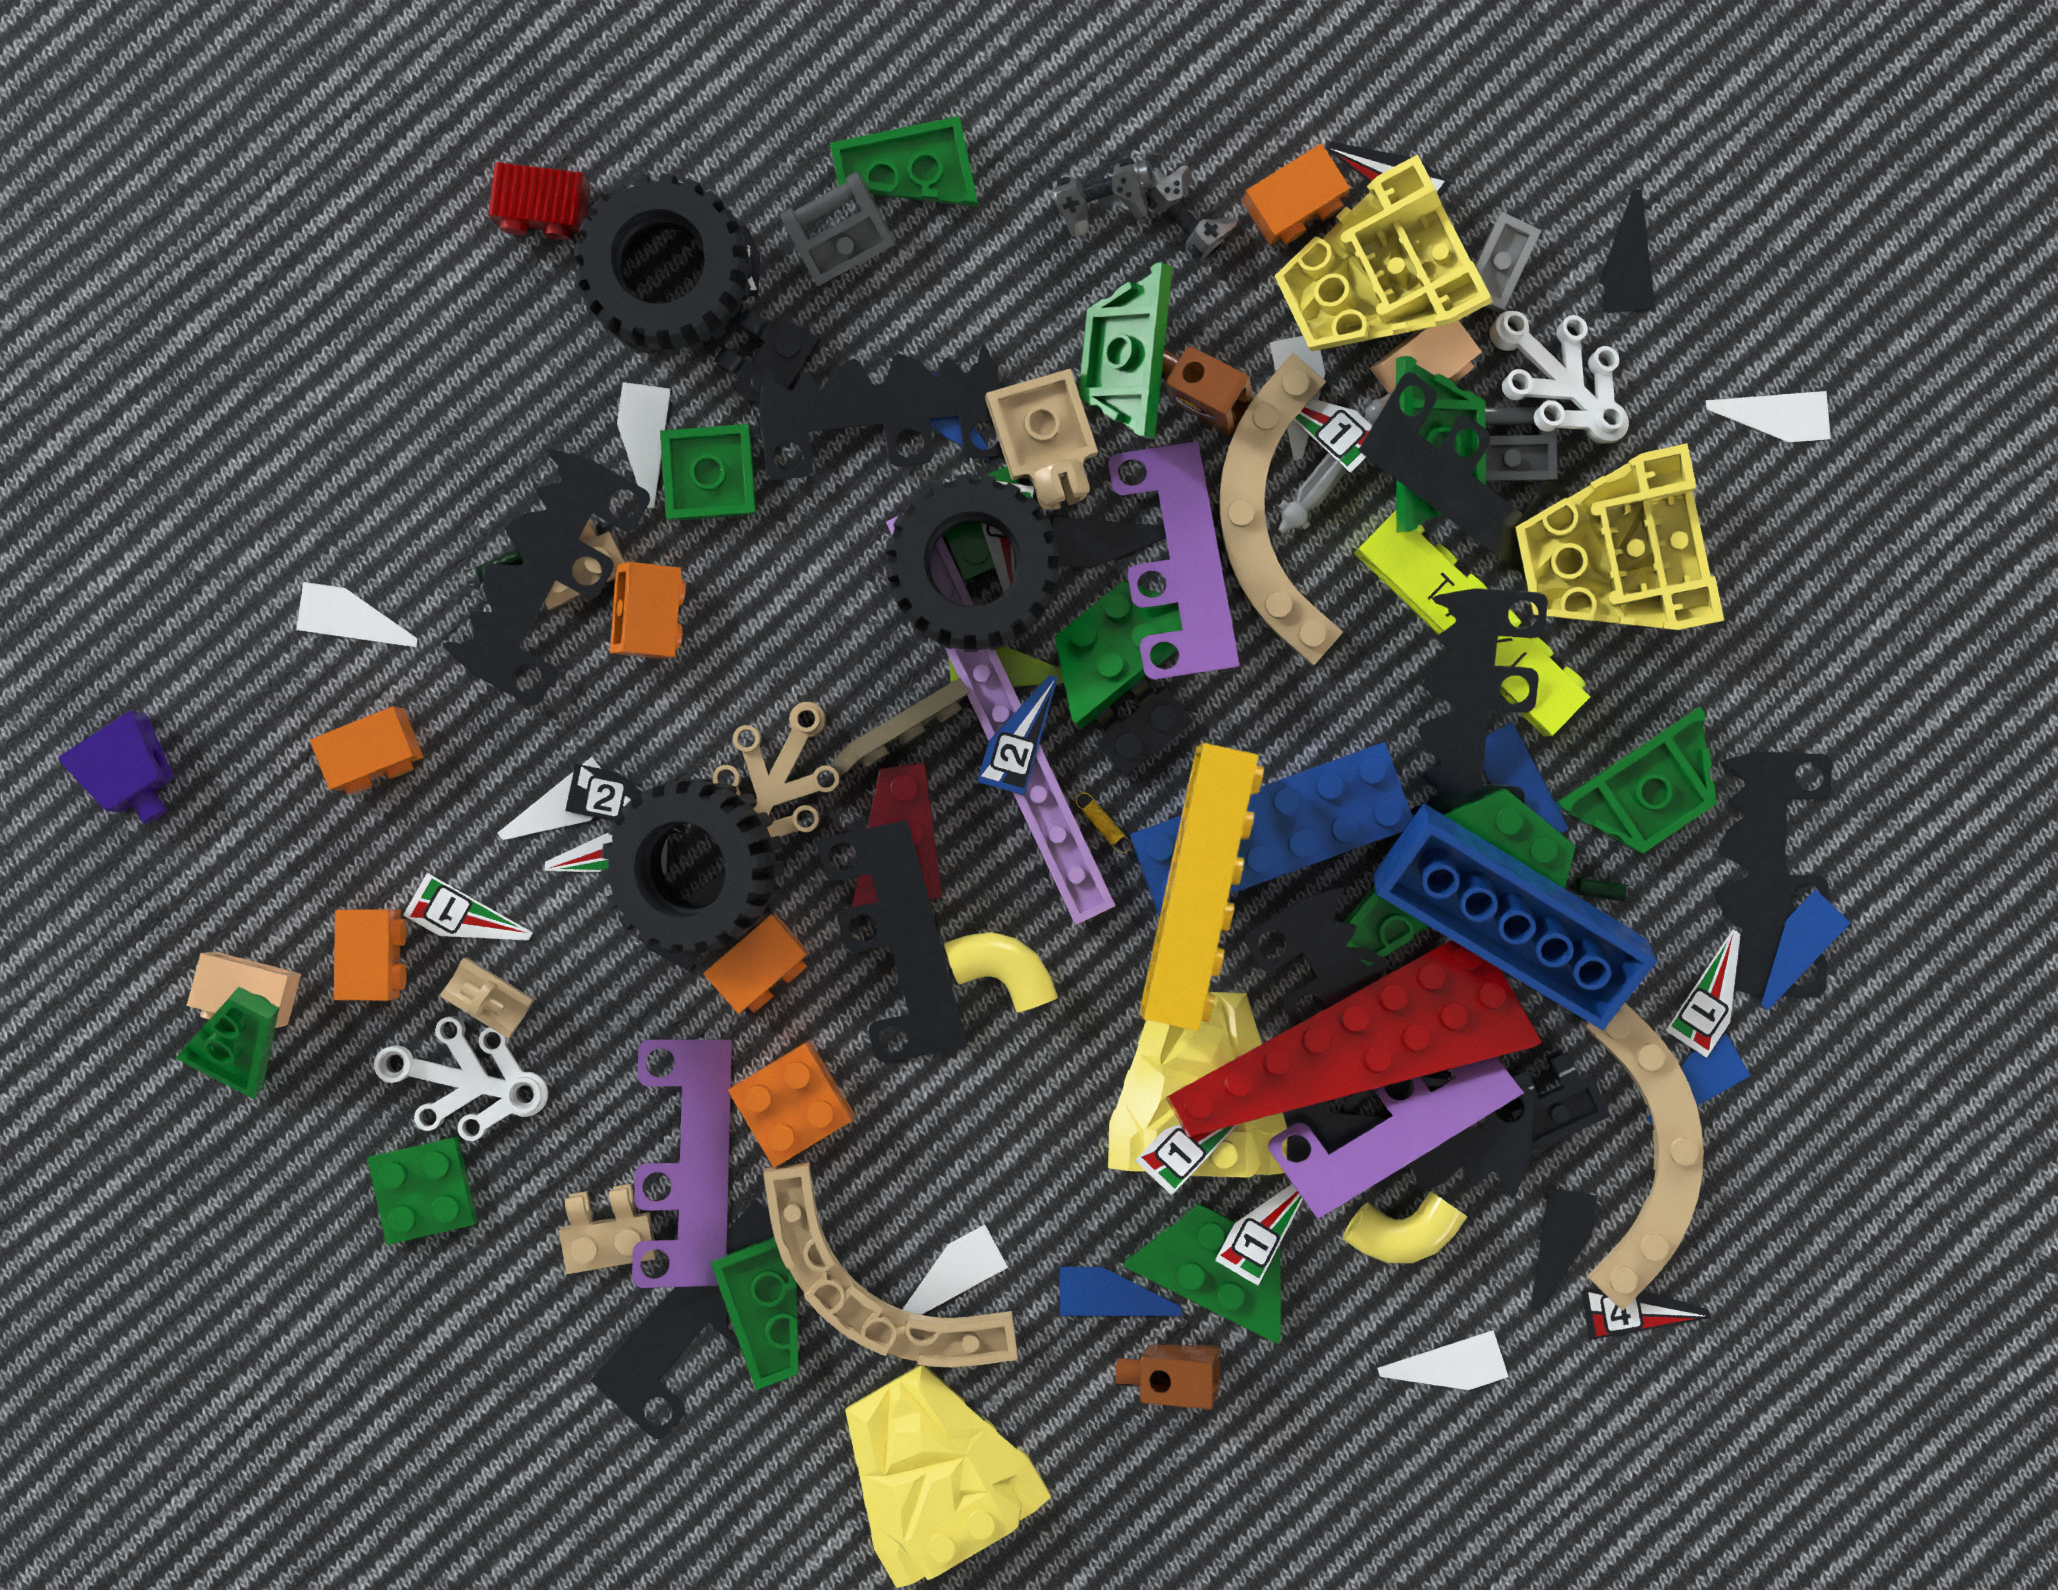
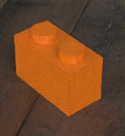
[1242,143,1350,246]
[610,562,686,659]
[310,706,424,795]
[334,909,407,1001]
[703,913,810,1014]

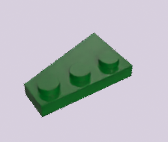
[830,116,978,207]
[1343,885,1429,967]
[175,987,279,1099]
[711,1237,798,1390]

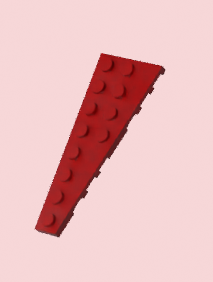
[1165,940,1542,1138]

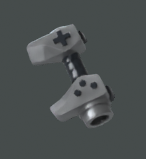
[1054,158,1155,237]
[1144,166,1237,262]

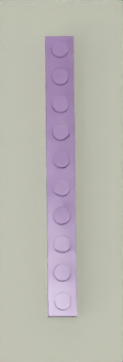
[886,513,1115,925]

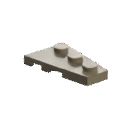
[832,678,970,777]

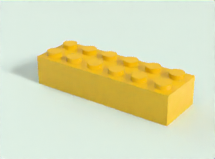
[1139,743,1264,1031]

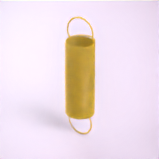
[1076,793,1131,853]

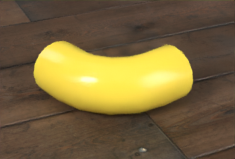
[944,932,1058,1013]
[1343,1191,1467,1263]

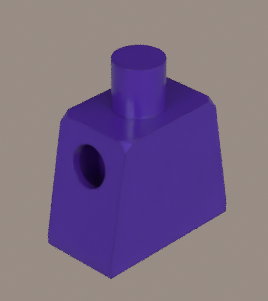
[57,711,173,824]

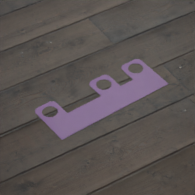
[1108,441,1240,679]
[632,1040,732,1288]
[1268,1057,1524,1219]

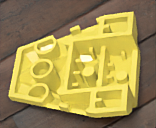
[1275,155,1493,352]
[1515,443,1724,630]
[1108,992,1287,1177]
[845,1365,1051,1588]

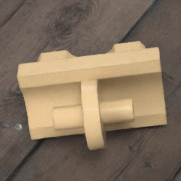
[440,957,535,1039]

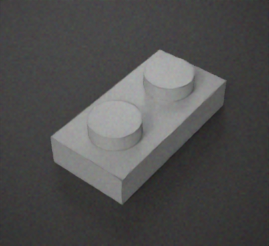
[1475,211,1542,314]

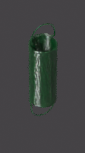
[465,549,524,586]
[1565,877,1639,902]

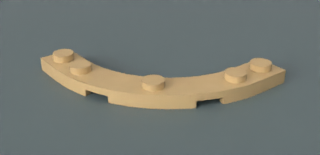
[1219,353,1343,666]
[1582,1003,1704,1311]
[764,1162,1018,1367]

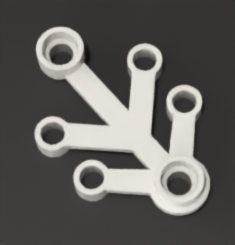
[1489,311,1629,444]
[374,1016,548,1141]

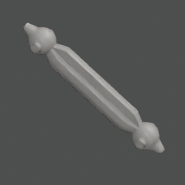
[1278,393,1391,534]

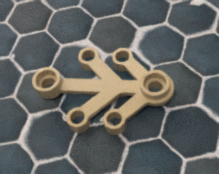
[713,702,840,837]

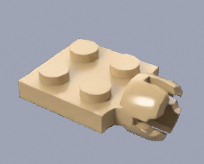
[985,369,1098,510]

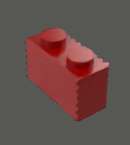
[488,162,590,240]

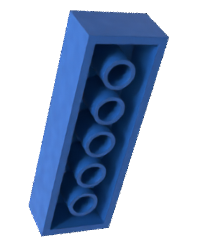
[1128,742,1413,918]
[1373,803,1657,1030]

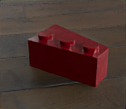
[852,763,943,907]

